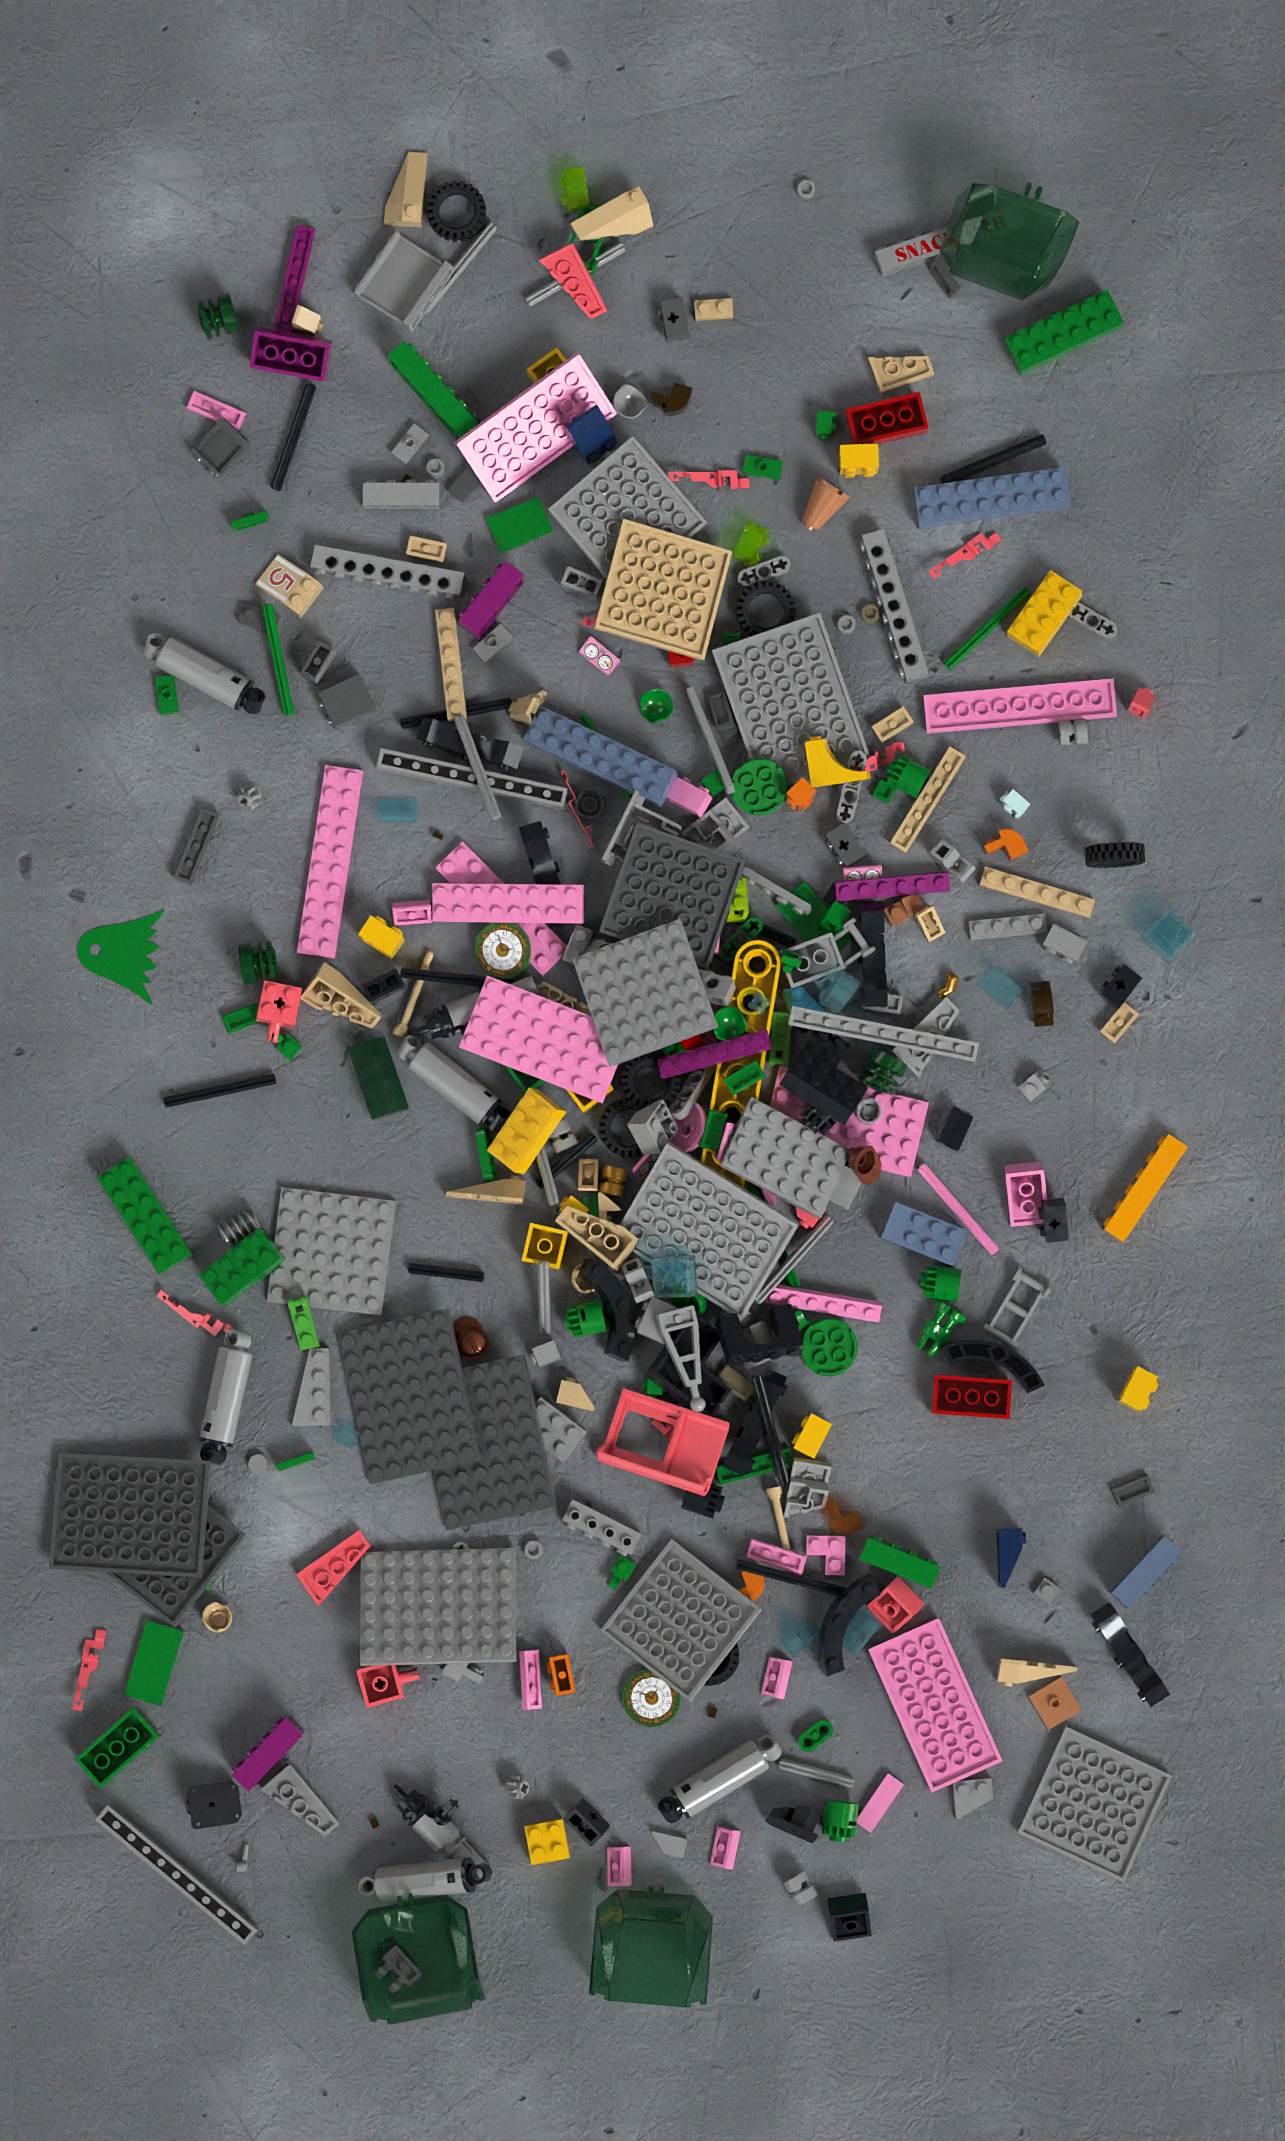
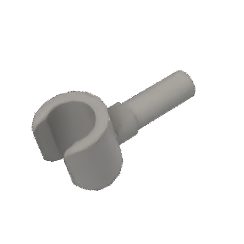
[236,1844,249,1872]

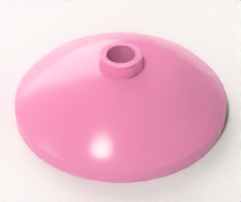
[669,1102,707,1154]

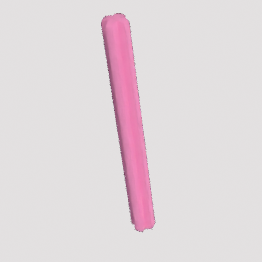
[917,1164,999,1255]

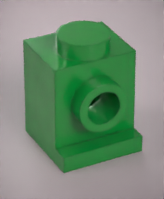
[816,411,837,441]
[643,1371,663,1399]

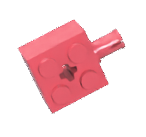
[255,980,302,1043]
[356,1665,420,1708]

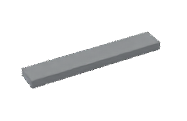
[686,686,735,794]

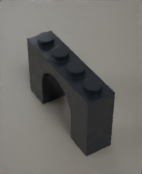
[715,1304,804,1366]

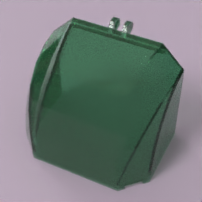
[940,182,1079,300]
[589,1886,713,2007]
[352,1893,485,2024]

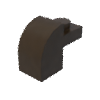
[650,382,692,416]
[1030,981,1054,1027]

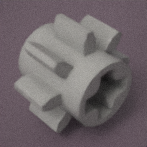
[238,785,261,810]
[505,1775,529,1799]

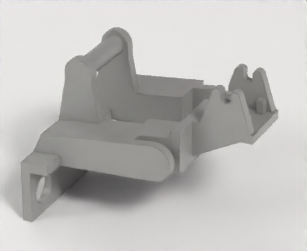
[602,790,682,867]

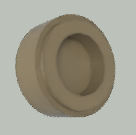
[861,604,880,624]

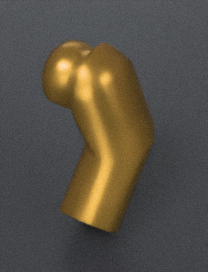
[936,972,958,1000]

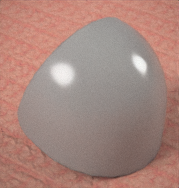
[613,384,648,419]

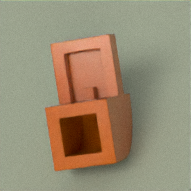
[983,829,1029,861]
[738,1571,765,1601]

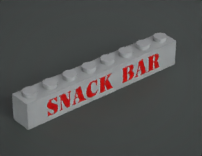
[875,203,1026,277]

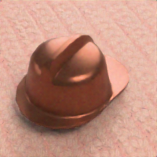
[848,1146,881,1185]
[453,1316,489,1361]

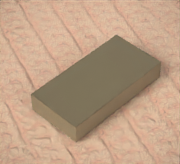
[717,1364,755,1403]

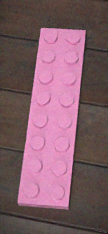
[435,841,567,976]
[432,883,584,923]

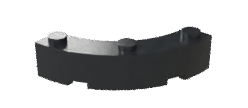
[416,718,524,771]
[519,821,563,928]
[857,901,888,1007]
[577,1258,635,1361]
[942,1339,1045,1393]
[723,1368,788,1476]
[818,1574,880,1677]
[1090,1602,1170,1707]

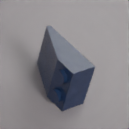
[566,404,618,465]
[996,1528,1026,1588]

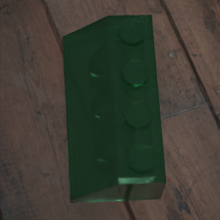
[347,1036,409,1121]

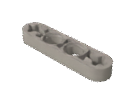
[837,750,867,824]
[670,1064,717,1120]

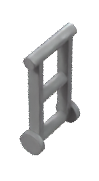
[813,918,876,990]
[983,1267,1053,1349]

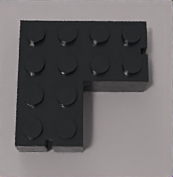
[779,1030,868,1126]
[644,1314,732,1417]

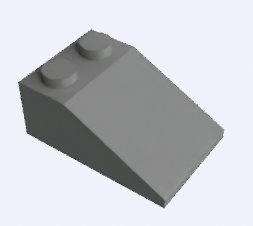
[778,932,845,989]

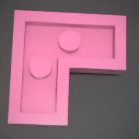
[806,1535,846,1575]

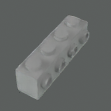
[363,480,440,509]
[563,1499,642,1556]

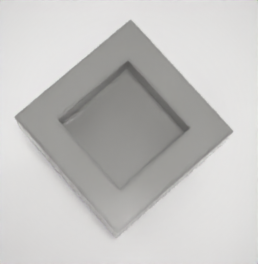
[1034,1577,1061,1604]

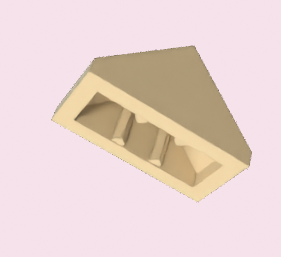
[914,904,945,942]

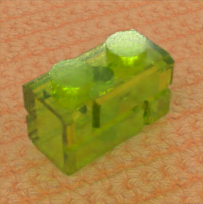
[559,166,589,212]
[732,521,771,567]

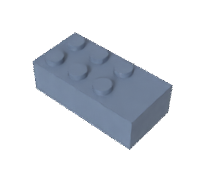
[880,1202,967,1267]
[1109,1536,1182,1609]

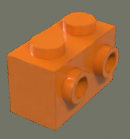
[785,777,816,812]
[546,1653,576,1696]

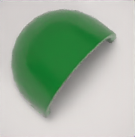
[640,689,674,724]
[713,1006,747,1041]

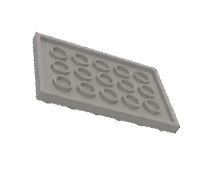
[719,1097,850,1219]

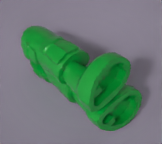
[916,1299,967,1358]

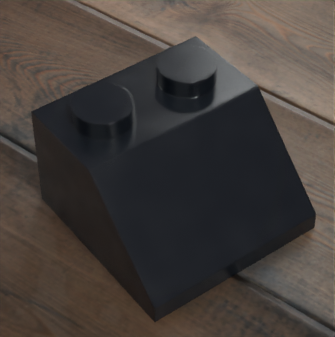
[827,1893,872,1942]

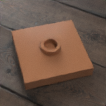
[1028,1676,1081,1730]

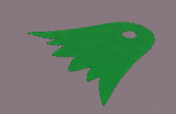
[77,910,164,1005]

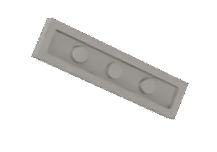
[742,867,812,916]
[969,914,1047,941]

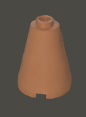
[802,476,850,532]

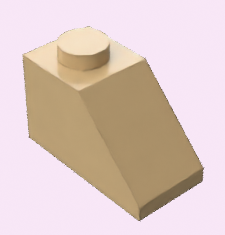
[292,305,324,337]
[556,1377,595,1412]

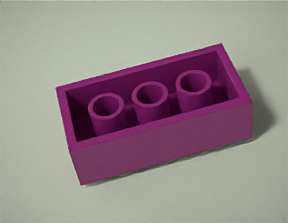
[249,326,333,382]
[459,561,525,641]
[232,1717,305,1792]

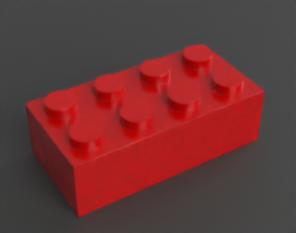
[845,392,929,445]
[931,1375,1012,1420]

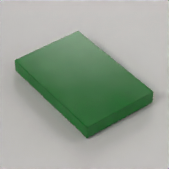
[486,496,553,554]

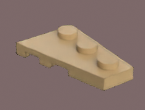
[868,356,934,394]

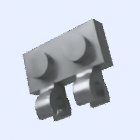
[374,1945,422,1994]

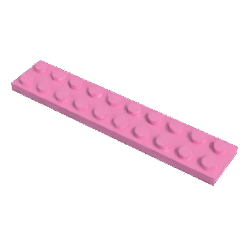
[923,678,1117,734]
[297,765,363,959]

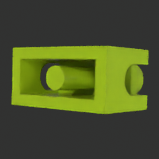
[726,878,749,922]

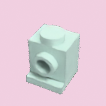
[1000,789,1030,821]

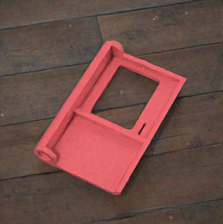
[596,1388,729,1496]

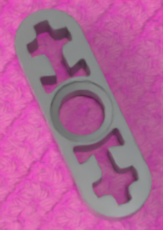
[738,556,790,588]
[1068,602,1118,640]

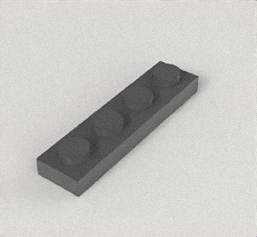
[173,808,220,886]

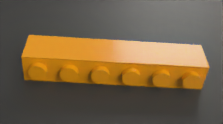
[1103,1134,1188,1243]

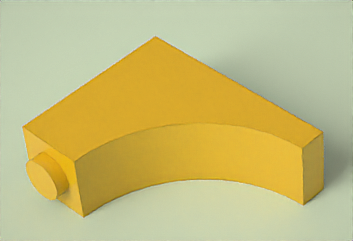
[805,736,871,787]

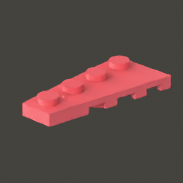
[539,242,608,319]
[296,1530,371,1606]

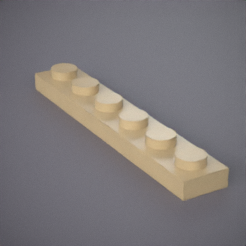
[435,608,467,721]
[890,747,966,854]
[979,867,1095,919]

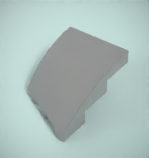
[681,796,751,851]
[783,1457,832,1518]

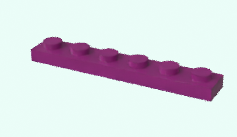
[273,225,316,333]
[834,871,950,902]
[657,1030,771,1079]

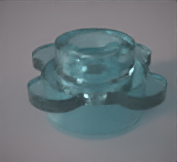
[748,992,771,1015]

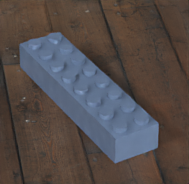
[913,467,1070,529]
[523,706,678,808]

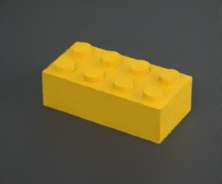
[1007,570,1082,658]
[487,1087,567,1174]

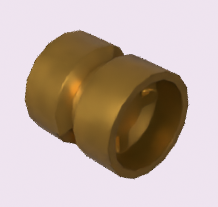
[598,1165,628,1197]

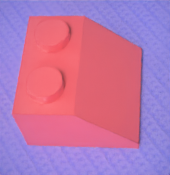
[866,1576,925,1634]

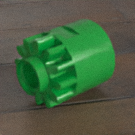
[886,755,931,798]
[919,1265,961,1302]
[564,1299,606,1338]
[822,1800,859,1842]

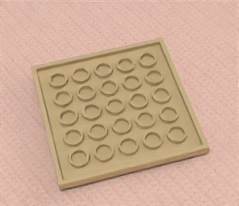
[594,519,732,661]

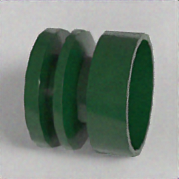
[198,293,239,340]
[238,940,278,985]
[858,1048,908,1096]

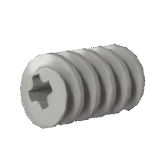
[217,1210,261,1246]

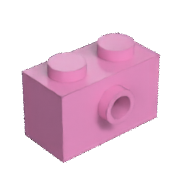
[666,777,712,818]

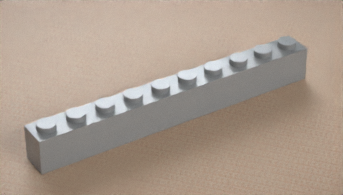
[377,748,568,810]
[96,1804,259,1945]

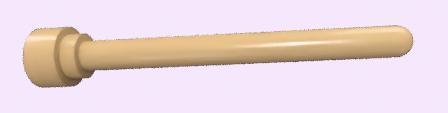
[392,951,433,1039]
[766,1486,796,1574]

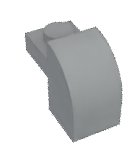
[930,839,976,882]
[621,1257,654,1303]

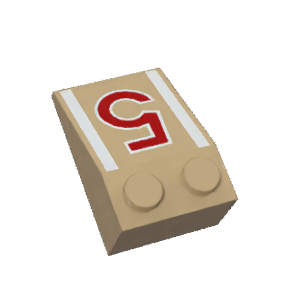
[255,555,324,618]

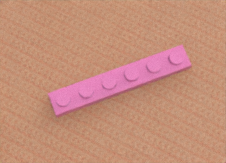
[765,1284,882,1322]

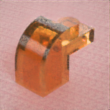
[825,1499,863,1535]

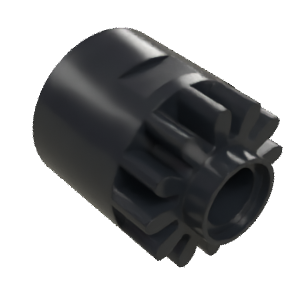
[800,1104,837,1135]
[681,1483,725,1519]

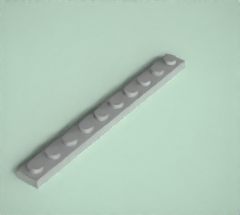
[788,1006,979,1062]

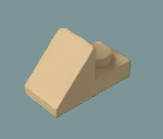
[578,1159,598,1191]
[598,1192,622,1222]

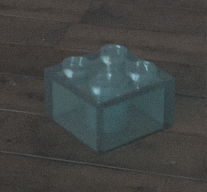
[1141,908,1197,964]
[818,970,860,1015]
[652,1255,698,1298]

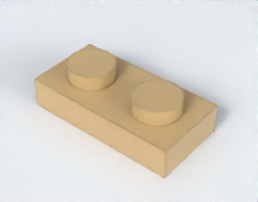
[694,298,733,321]
[406,536,447,563]
[871,706,914,744]
[1100,1002,1139,1044]

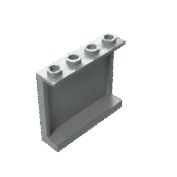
[354,230,455,332]

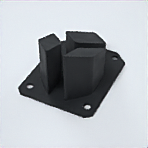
[186,1780,242,1830]
[765,1807,823,1843]

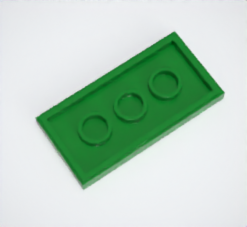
[775,881,853,951]
[124,1620,184,1706]

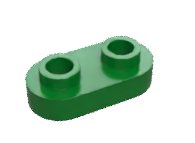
[798,1720,833,1752]

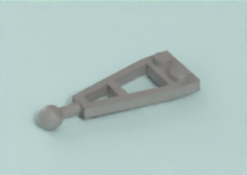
[656,1305,706,1412]

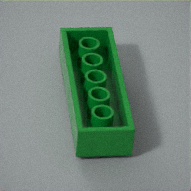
[1004,289,1124,376]
[387,340,480,440]
[97,1157,193,1275]

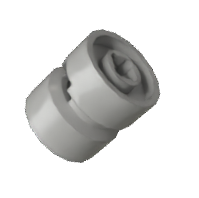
[1058,719,1088,746]
[856,1098,881,1125]
[549,1119,578,1154]
[783,1871,818,1907]

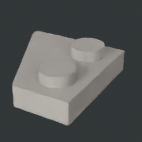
[953,1778,993,1819]

